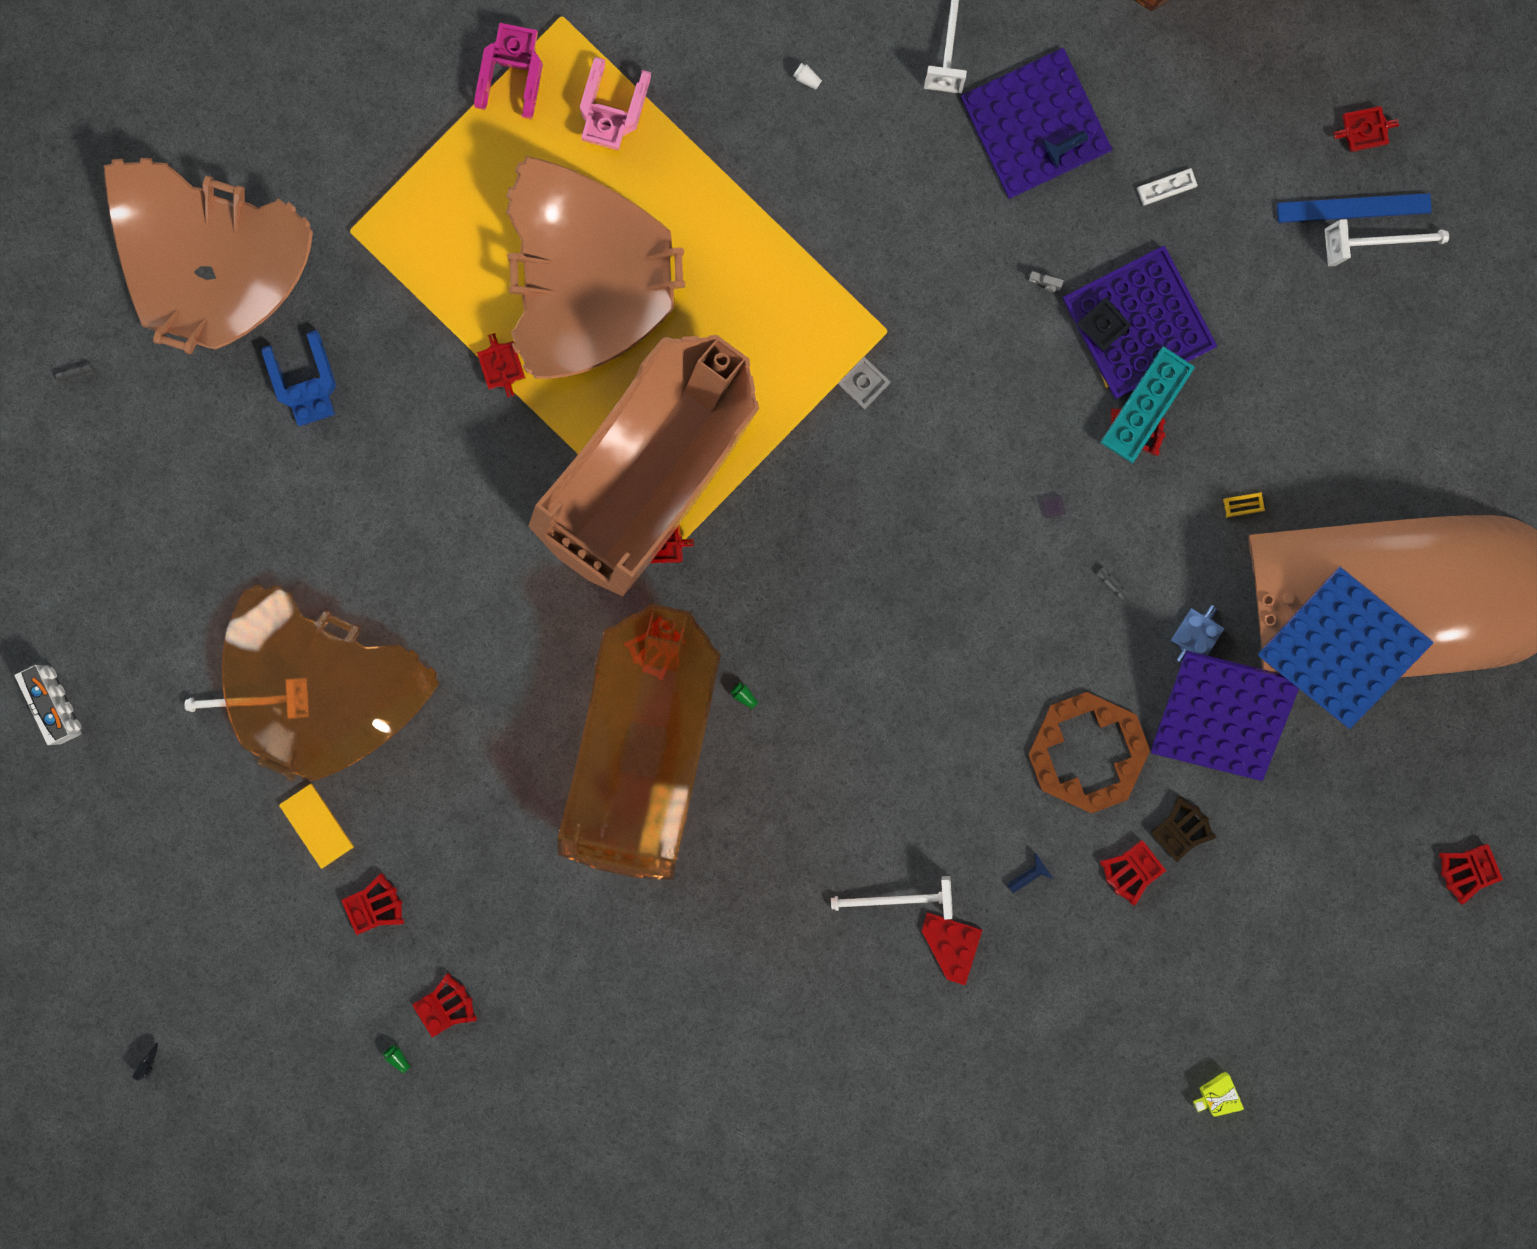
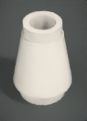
[793,63,822,90]

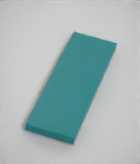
[1100,346,1195,464]

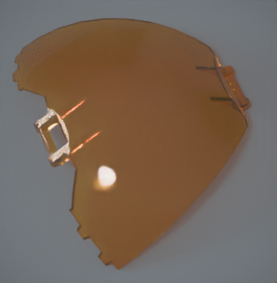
[222,585,440,782]

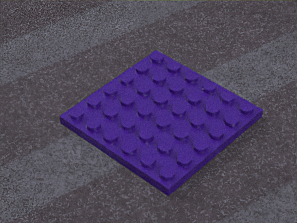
[960,48,1113,199]
[1062,245,1218,399]
[1151,651,1299,781]

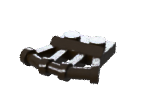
[1150,795,1216,862]

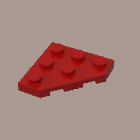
[921,912,982,985]

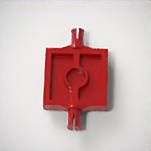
[1333,106,1399,152]
[477,333,526,398]
[650,524,694,563]

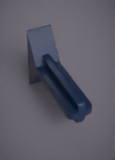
[1042,130,1088,169]
[1007,853,1053,893]

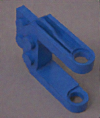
[261,330,336,427]

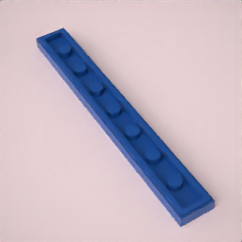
[1277,193,1432,223]

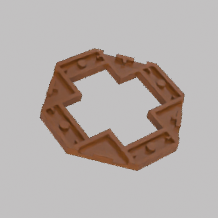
[1028,692,1150,813]

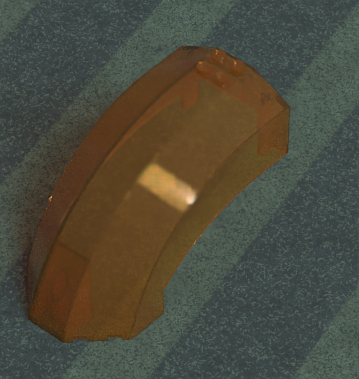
[557,604,721,880]

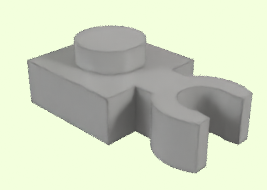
[1028,271,1064,292]

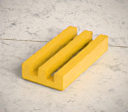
[1223,492,1265,518]

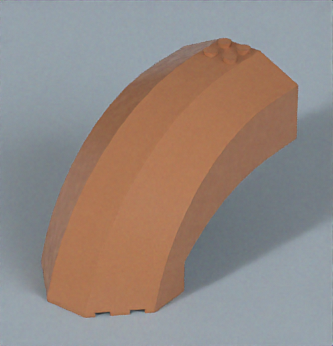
[528,335,759,596]

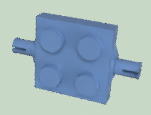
[1171,605,1225,663]

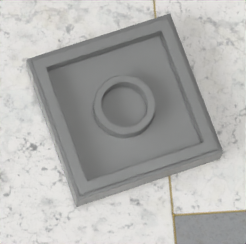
[837,357,891,410]

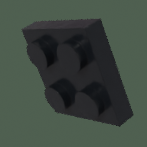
[1077,298,1132,352]

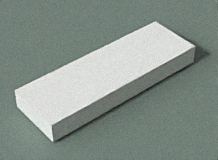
[1137,168,1198,206]

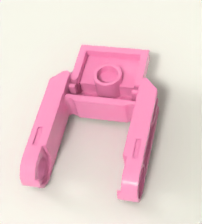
[580,57,651,151]

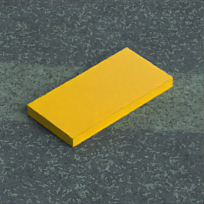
[279,783,354,869]

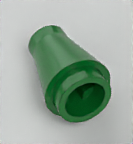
[730,682,759,710]
[383,1044,411,1074]

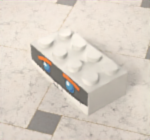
[15,665,82,745]

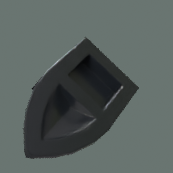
[132,1043,158,1081]

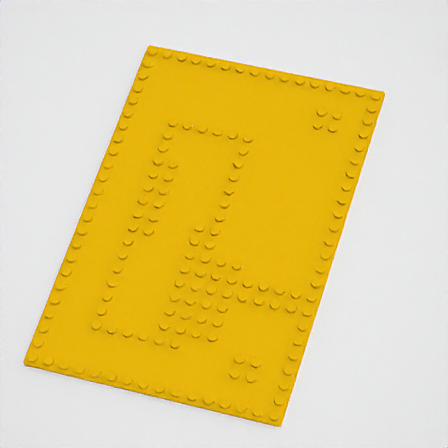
[350,17,887,539]

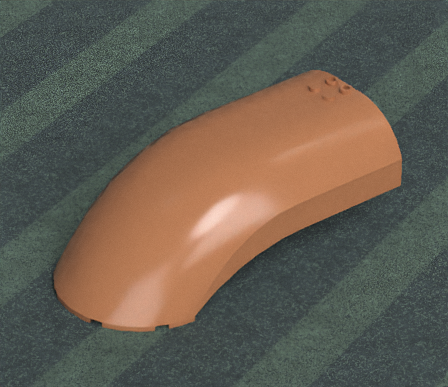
[1248,515,1537,677]

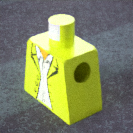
[1193,1072,1244,1116]

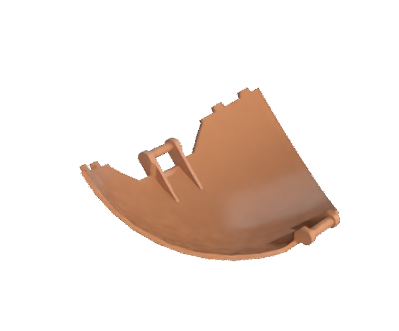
[506,156,685,379]
[104,158,313,355]

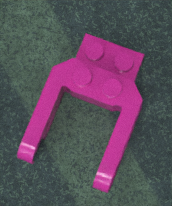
[474,23,543,119]

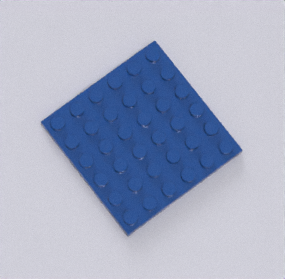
[1258,566,1434,729]

